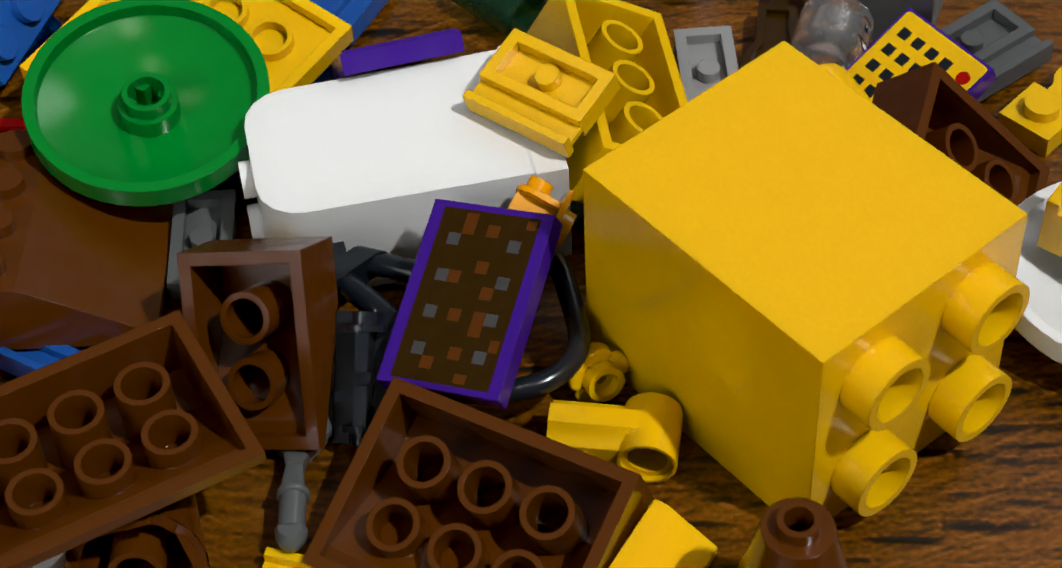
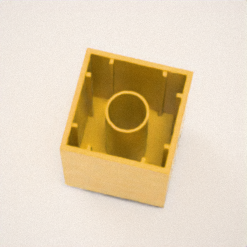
[583,41,1030,518]

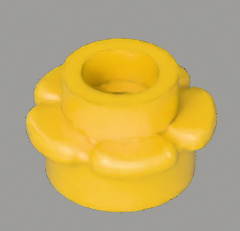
[568,342,629,403]

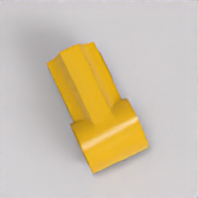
[547,392,684,483]

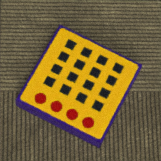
[846,7,997,103]

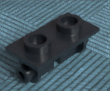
[332,310,398,447]

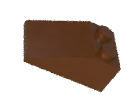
[872,62,1050,206]
[177,236,338,450]

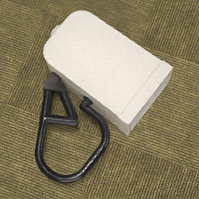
[238,45,591,402]

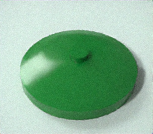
[21,0,271,207]

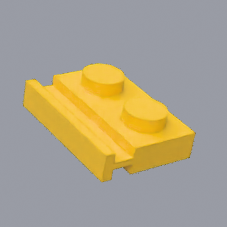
[462,28,620,158]

